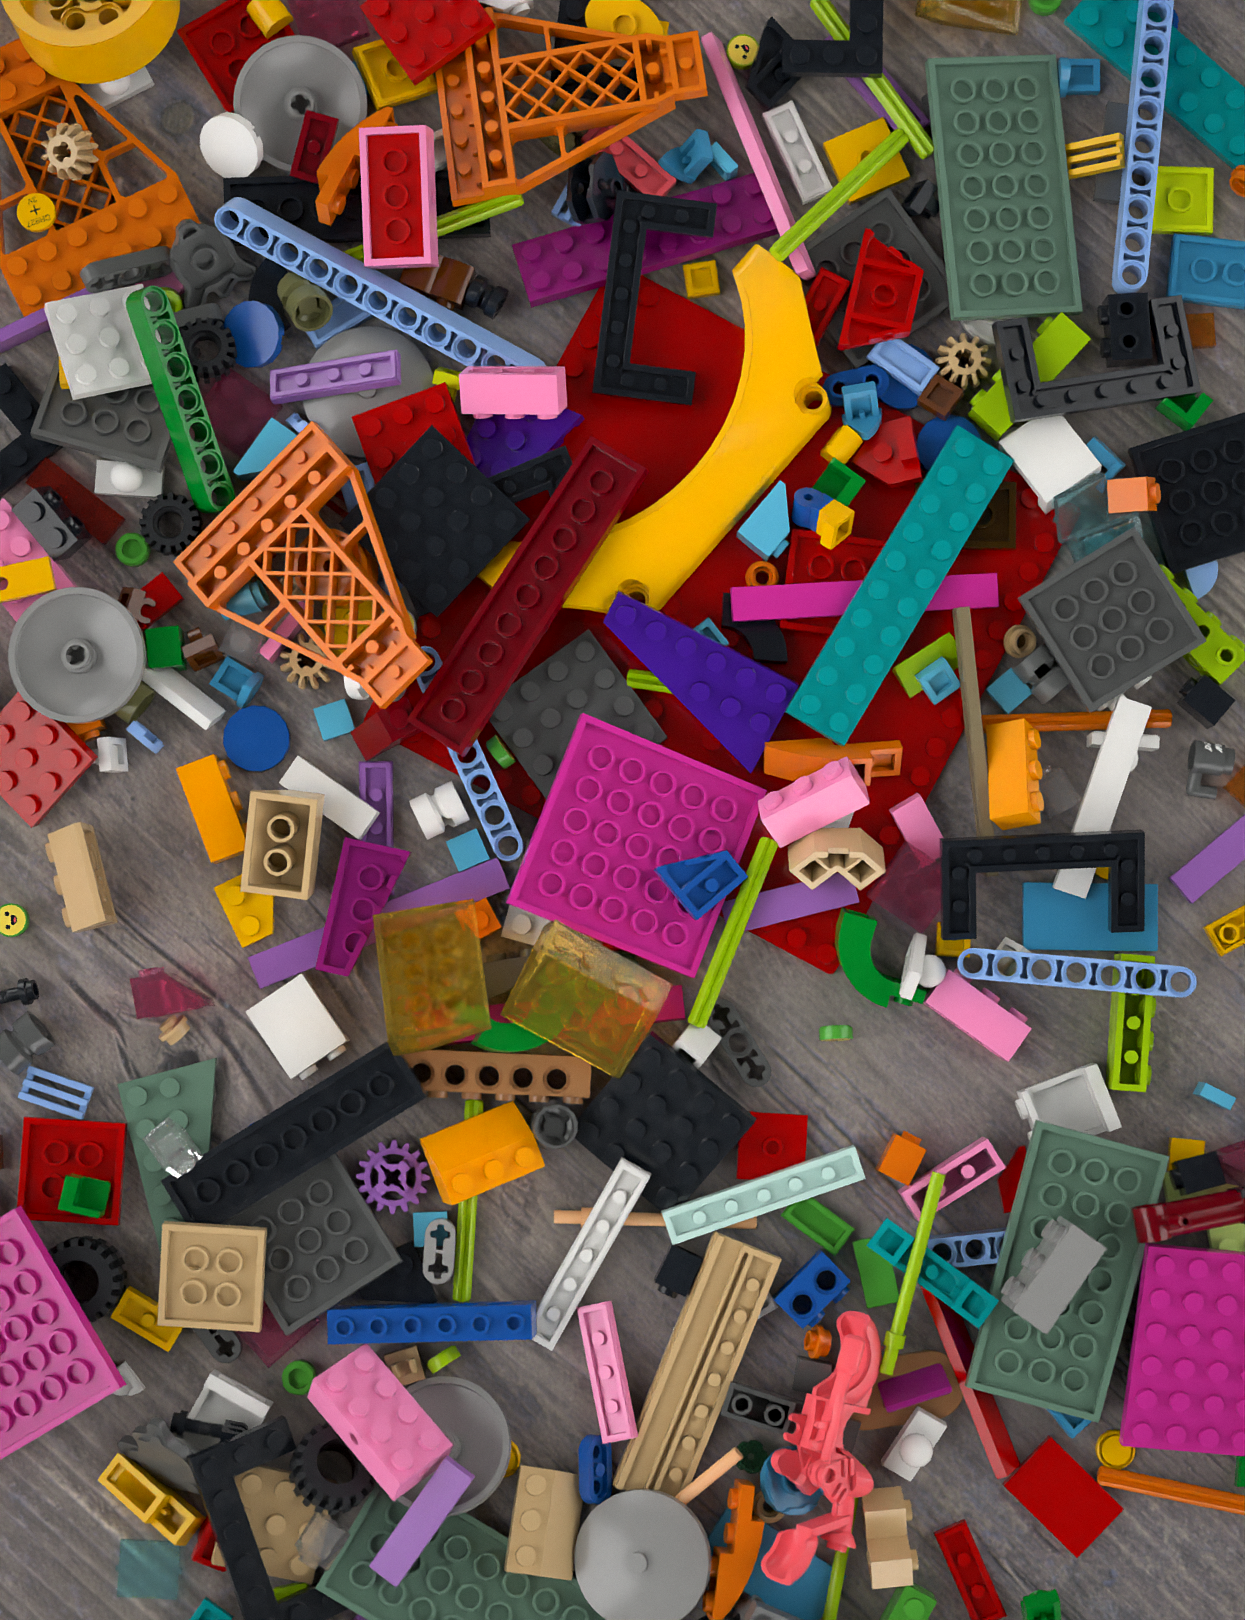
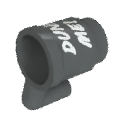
[1186,740,1235,800]

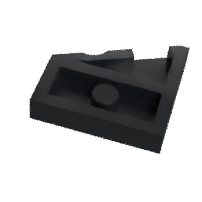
[745,16,802,111]
[359,1240,438,1303]

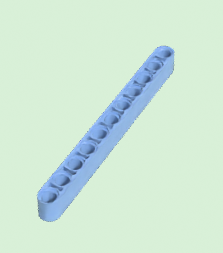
[1112,0,1174,294]
[214,197,546,367]

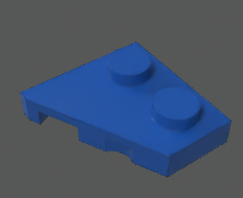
[654,850,748,920]

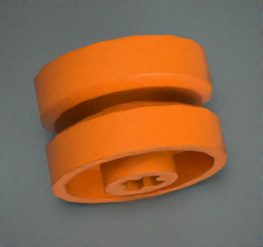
[294,528,378,609]

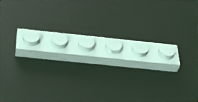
[661,1145,866,1245]

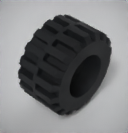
[48,1235,127,1323]
[289,1421,377,1515]

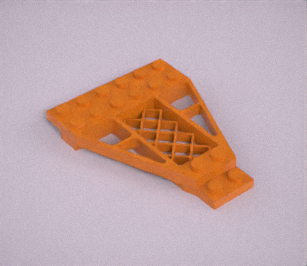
[435,7,708,207]
[0,38,201,317]
[173,421,433,709]

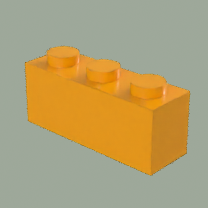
[986,718,1044,831]
[176,754,247,864]

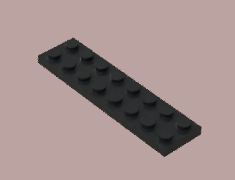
[223,170,491,246]
[161,1038,428,1224]

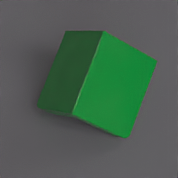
[1155,392,1213,431]
[813,457,866,507]
[145,625,187,671]
[58,1173,111,1218]

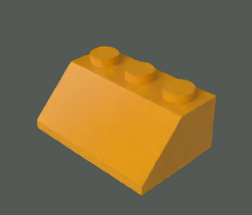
[419,1101,545,1205]

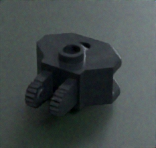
[566,152,632,225]

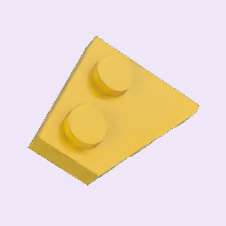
[214,874,275,948]

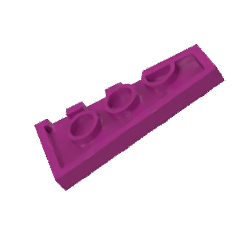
[315,837,412,977]

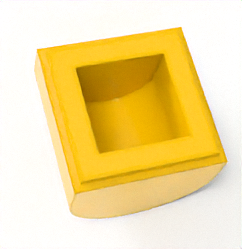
[247,0,294,39]
[820,425,863,465]

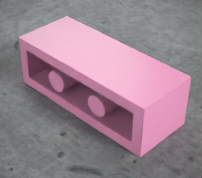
[459,366,567,419]
[758,756,870,848]
[923,968,1032,1062]
[897,1137,1006,1222]

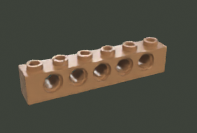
[400,1048,592,1104]

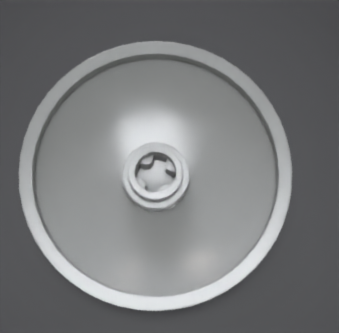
[233,35,367,171]
[303,326,435,460]
[8,587,146,724]
[397,1376,511,1517]
[574,1489,711,1620]

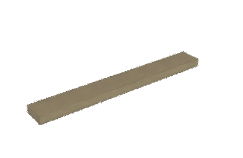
[952,606,999,877]

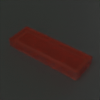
[25,457,126,545]

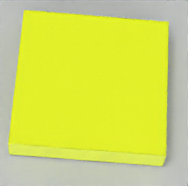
[1152,166,1214,236]

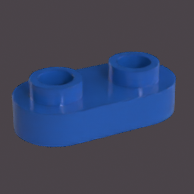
[823,365,889,408]
[578,1434,612,1505]

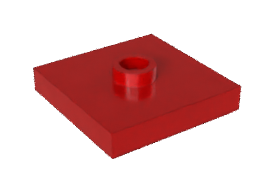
[736,1111,808,1180]

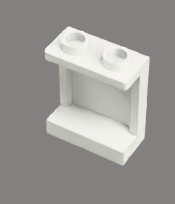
[999,415,1102,514]
[246,973,350,1080]
[1015,1063,1122,1141]
[177,1369,274,1453]

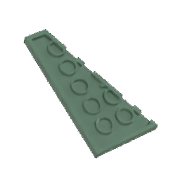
[117,1058,217,1254]

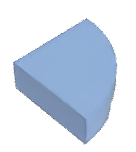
[285,413,308,434]
[1183,560,1218,599]
[126,721,164,754]

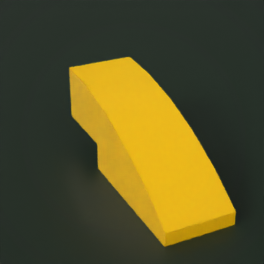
[98,1452,206,1546]

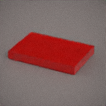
[1002,1435,1124,1558]

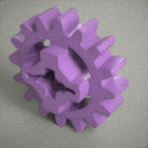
[356,1139,431,1214]

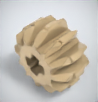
[40,123,99,180]
[934,333,992,391]
[280,633,335,690]

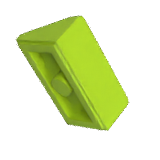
[892,632,958,698]

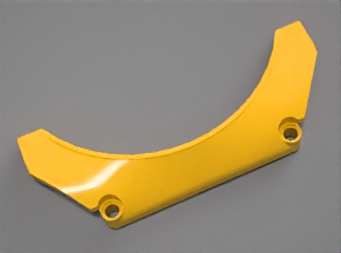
[477,244,832,613]

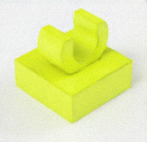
[432,366,461,402]

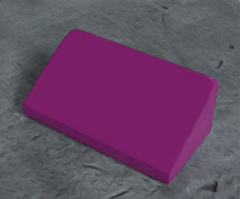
[877,1363,953,1413]

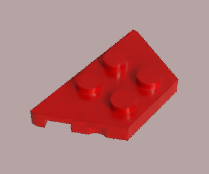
[837,228,924,350]

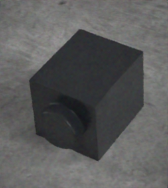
[1177,674,1236,729]
[1169,1151,1226,1196]
[654,1242,703,1299]

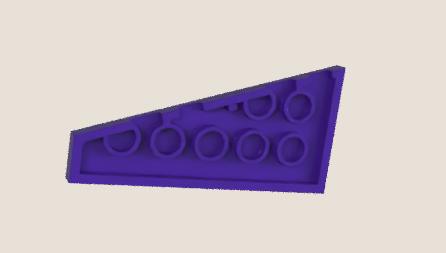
[467,408,585,478]
[603,591,799,773]

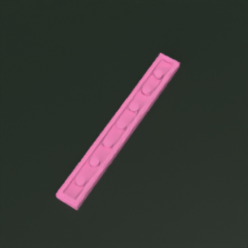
[701,32,817,281]

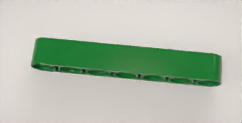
[126,286,235,514]

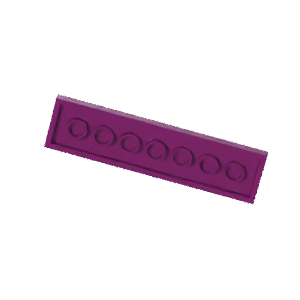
[512,173,779,308]

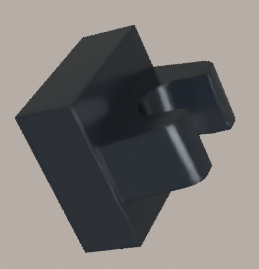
[901,179,940,219]

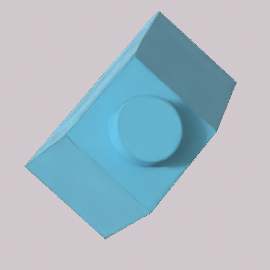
[233,417,297,481]
[736,480,790,561]

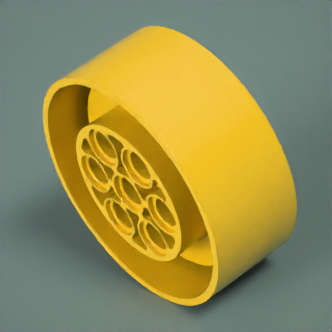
[1,0,180,84]

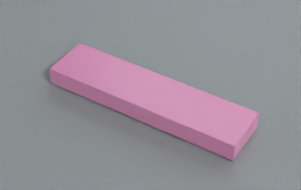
[576,1301,638,1444]

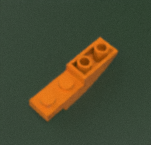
[315,106,398,226]
[763,738,903,786]
[702,1478,765,1620]

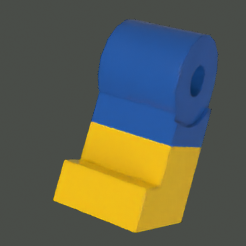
[791,487,855,550]

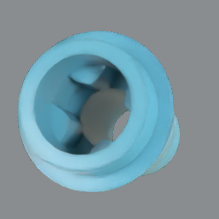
[221,580,270,621]

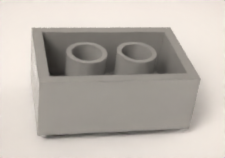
[1000,1216,1107,1335]

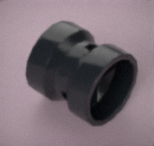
[464,274,509,319]

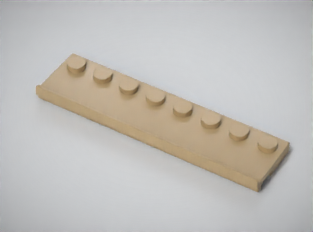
[612,1231,781,1497]

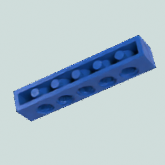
[327,1300,537,1344]

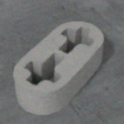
[423,1218,456,1284]

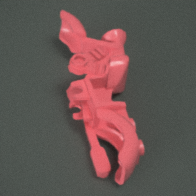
[761,1311,884,1585]

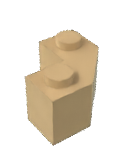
[788,828,886,890]
[861,1486,919,1589]

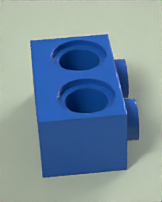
[772,1249,851,1329]

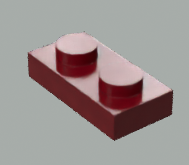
[289,110,340,184]

